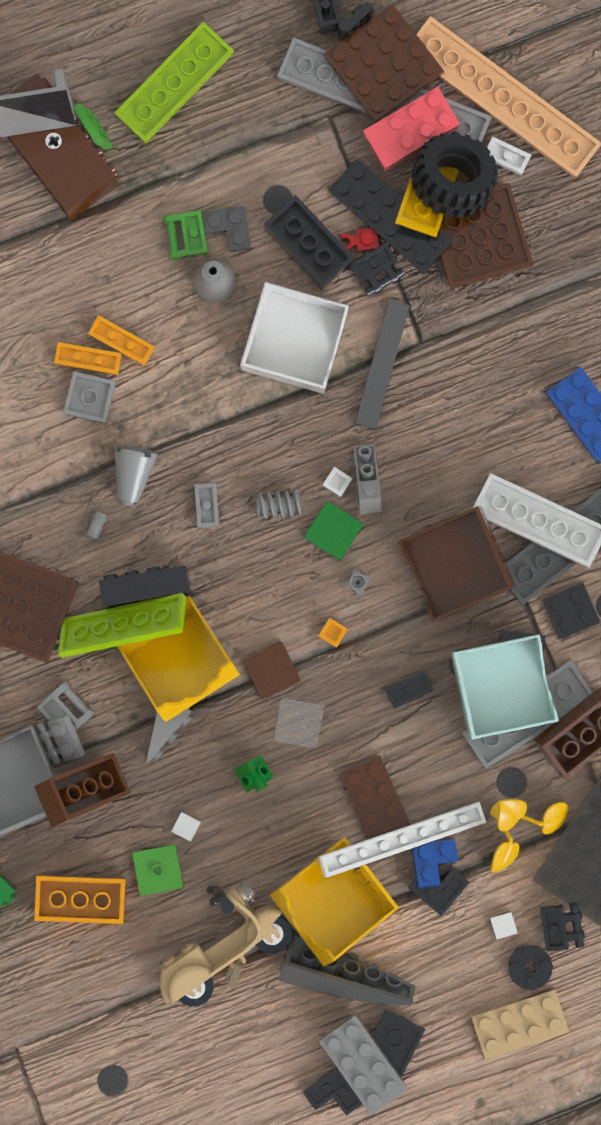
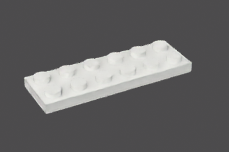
[473,473,601,568]

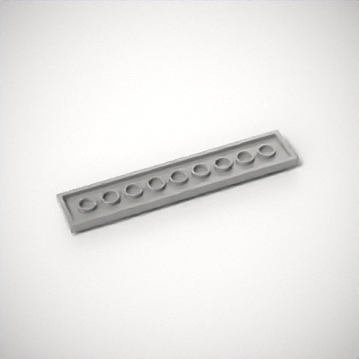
[277,37,492,142]

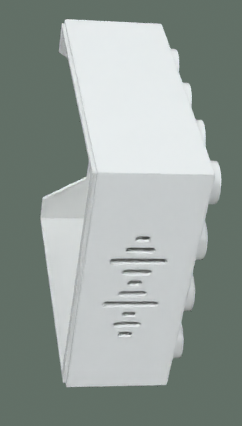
[240,282,349,394]

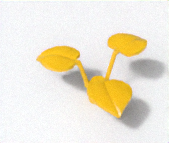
[490,799,569,873]

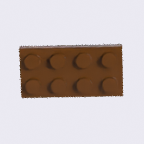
[340,756,410,839]

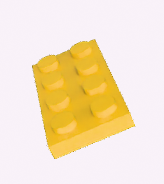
[395,167,458,237]

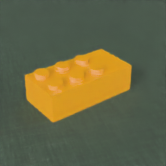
[34,875,126,924]

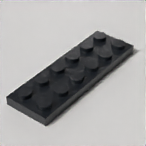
[328,159,452,275]

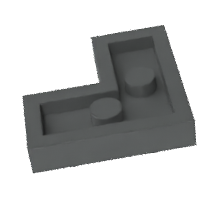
[202,206,251,253]

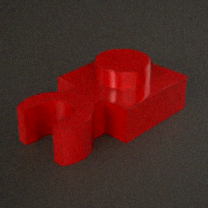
[340,228,379,252]

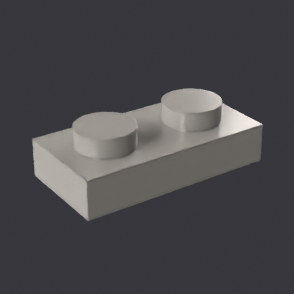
[194,483,219,528]

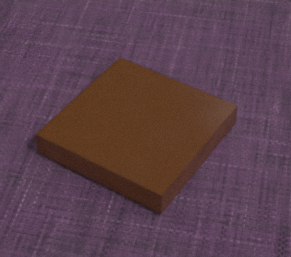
[243,642,301,700]

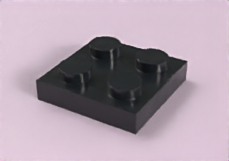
[543,583,600,640]

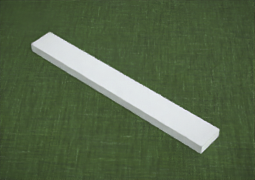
[318,802,486,878]

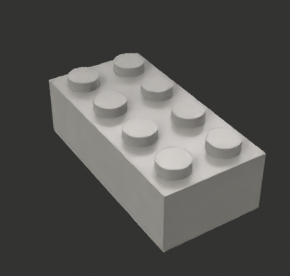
[319,1013,408,1115]

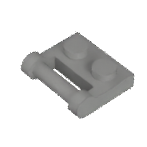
[37,681,96,731]

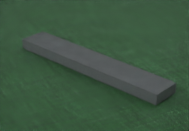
[355,300,410,430]

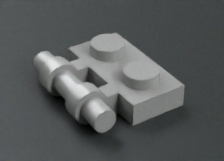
[36,714,86,765]

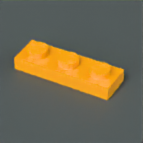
[88,315,155,366]
[54,342,122,376]

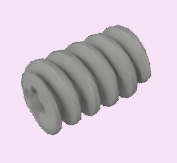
[256,489,301,520]

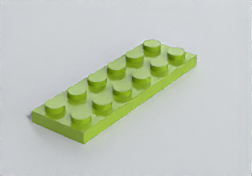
[114,22,234,144]
[58,593,186,658]

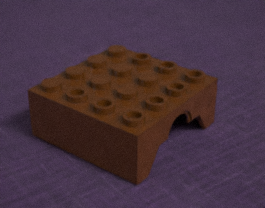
[398,506,516,622]

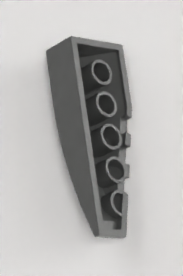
[279,931,415,1006]

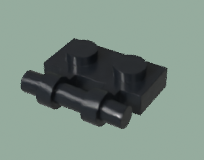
[349,243,405,297]
[540,903,585,951]

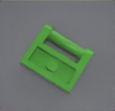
[163,210,208,260]

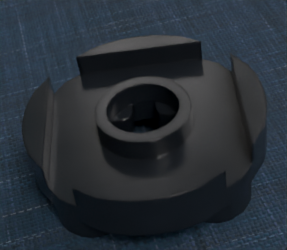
[508,945,553,990]

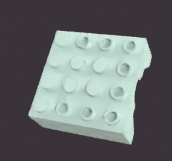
[451,634,558,740]

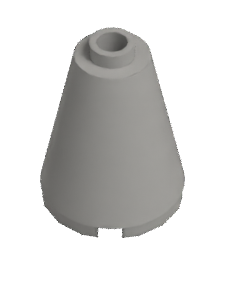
[193,260,236,303]
[114,445,158,506]

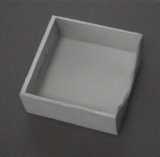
[0,726,57,836]

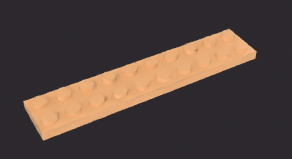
[416,16,601,179]

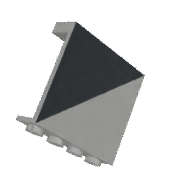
[0,69,76,137]

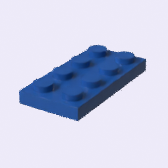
[546,367,601,463]

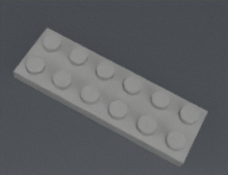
[461,660,593,769]

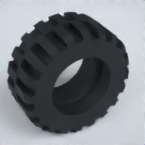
[411,132,498,218]

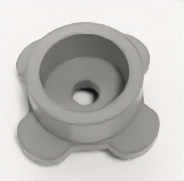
[345,570,371,595]

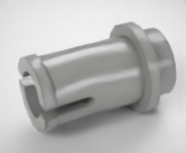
[86,511,108,540]

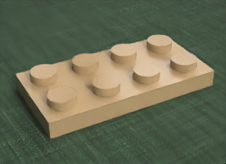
[471,989,569,1060]

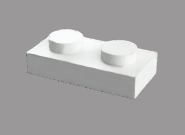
[487,137,531,176]

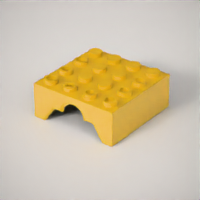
[117,596,240,723]
[270,837,399,966]

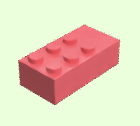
[363,87,460,172]

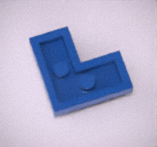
[411,839,458,889]

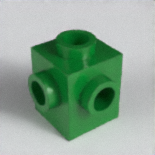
[234,755,274,793]

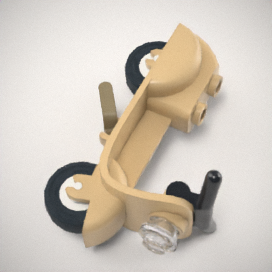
[160,882,292,1007]

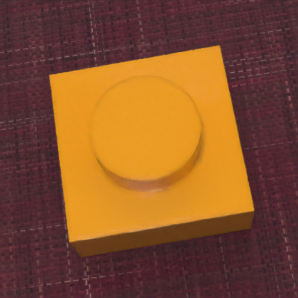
[318,618,348,648]

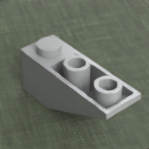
[353,444,382,514]
[147,708,192,762]

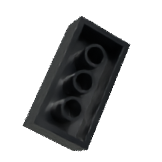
[263,195,355,291]
[99,566,192,609]

